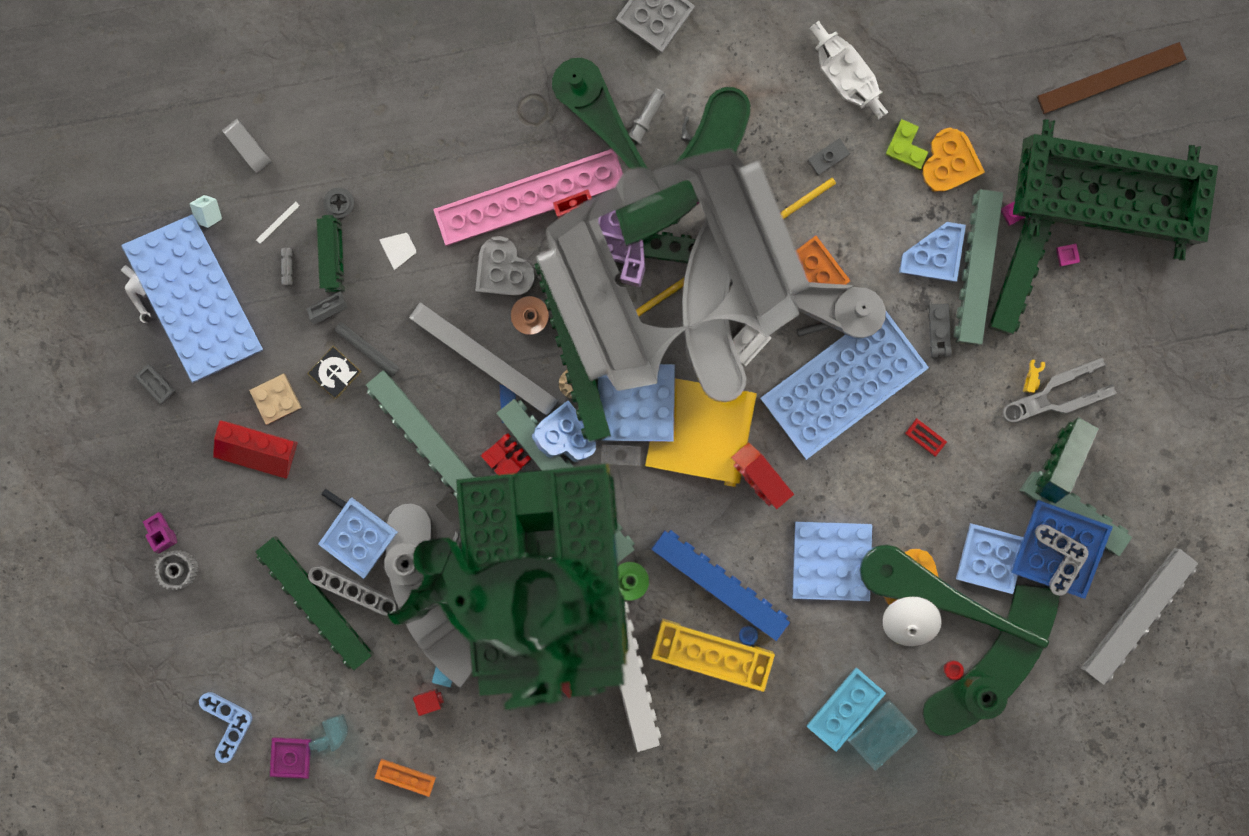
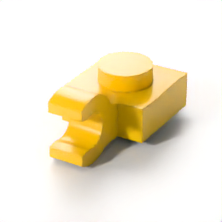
[1023,360,1045,393]

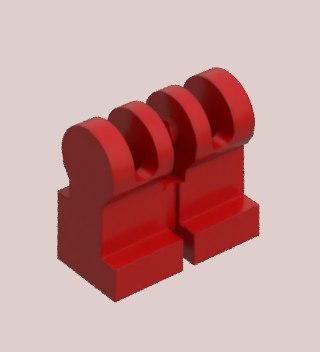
[480,433,531,475]

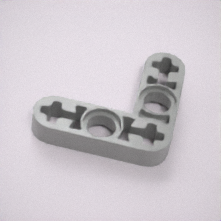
[1035,524,1088,595]

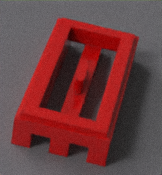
[904,418,947,457]

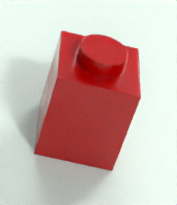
[413,688,444,716]

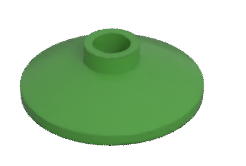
[618,562,649,601]

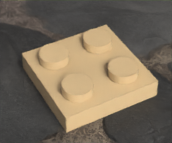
[249,374,302,425]

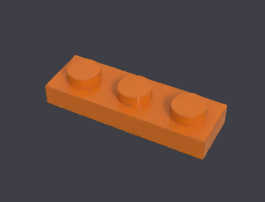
[375,759,436,797]

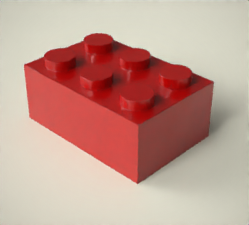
[731,442,794,509]

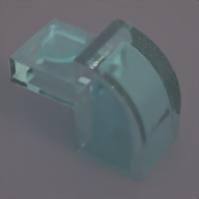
[309,714,348,752]

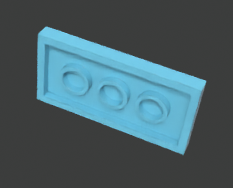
[806,668,886,752]

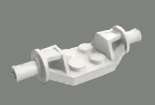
[809,21,888,120]

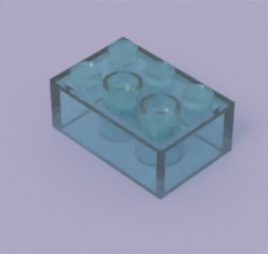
[847,699,918,771]

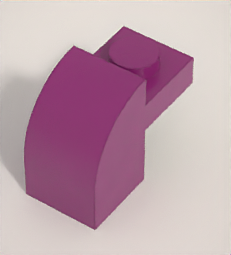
[143,512,177,554]

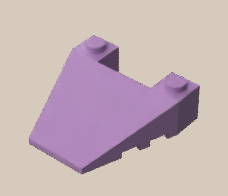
[598,210,645,287]

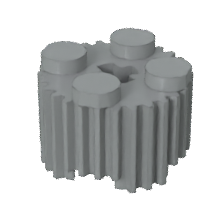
[155,550,198,590]

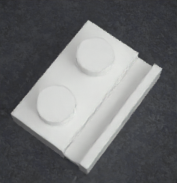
[733,325,771,367]

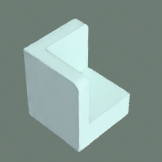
[190,195,222,228]

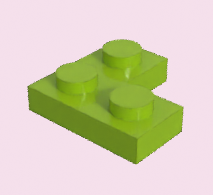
[885,119,928,170]

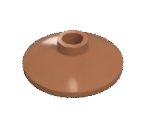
[511,296,549,335]

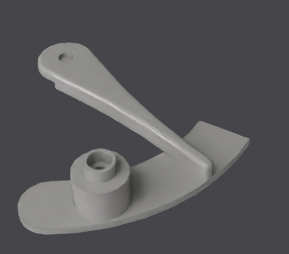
[682,219,886,402]
[384,504,472,688]

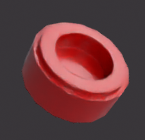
[944,660,964,680]

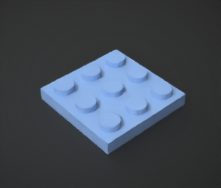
[318,498,398,579]
[956,523,1023,594]

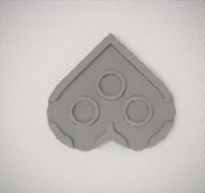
[475,236,535,296]

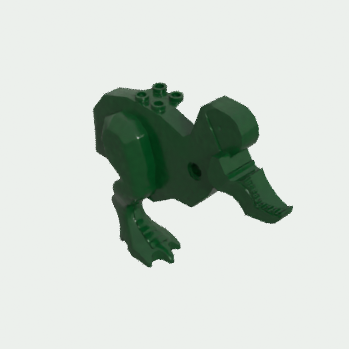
[387,538,592,710]

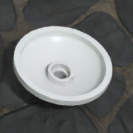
[883,597,941,646]

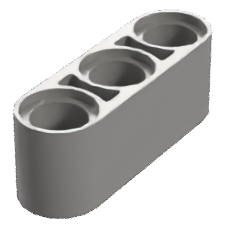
[222,119,272,173]

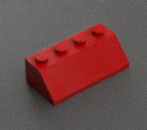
[213,420,298,479]

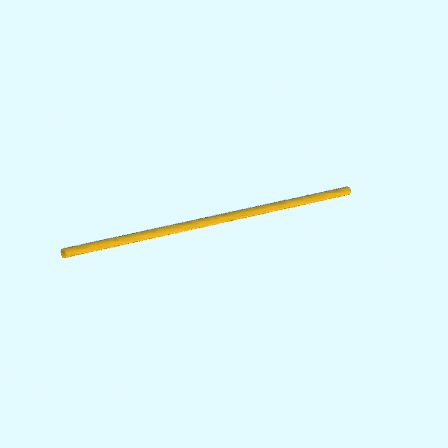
[636,178,836,317]

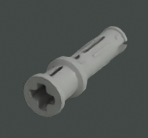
[629,88,666,145]

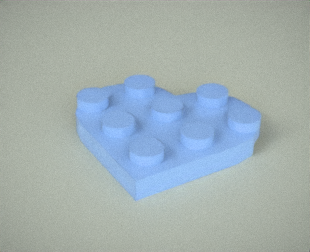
[532,401,596,462]

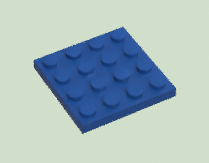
[1010,500,1113,599]

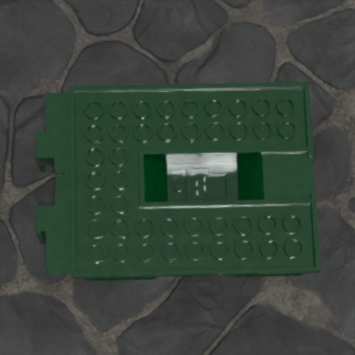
[456,463,629,697]

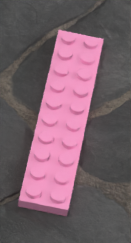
[433,149,623,246]

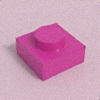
[1001,202,1025,226]
[1056,244,1080,267]

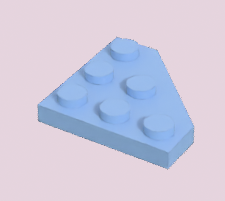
[899,222,966,282]

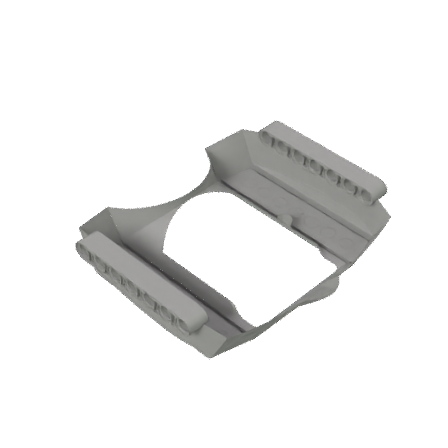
[537,149,810,391]

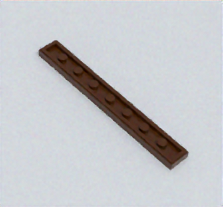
[1037,42,1187,115]

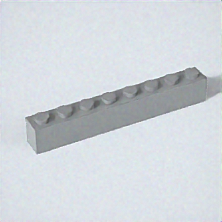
[1080,548,1198,685]

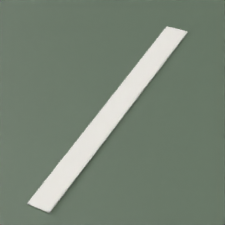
[256,202,300,244]

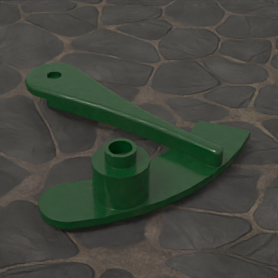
[552,58,751,247]
[859,544,1060,736]

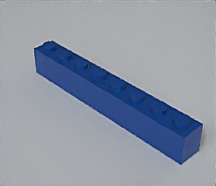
[651,530,790,641]

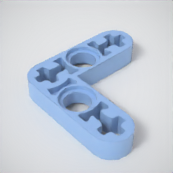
[199,692,252,763]

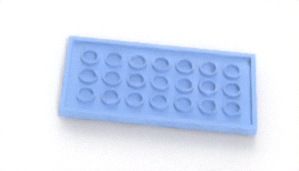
[122,214,263,383]
[760,311,929,460]

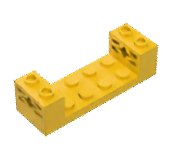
[651,618,775,692]

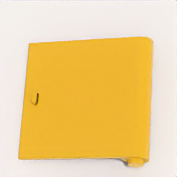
[645,378,757,487]

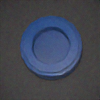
[739,626,758,645]

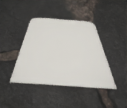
[379,233,416,270]

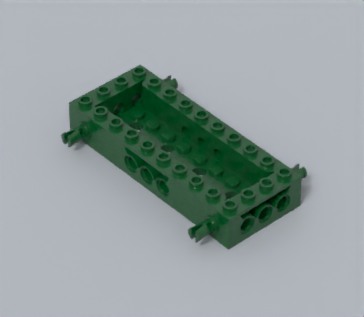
[1013,119,1218,261]

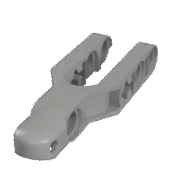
[1002,358,1117,422]

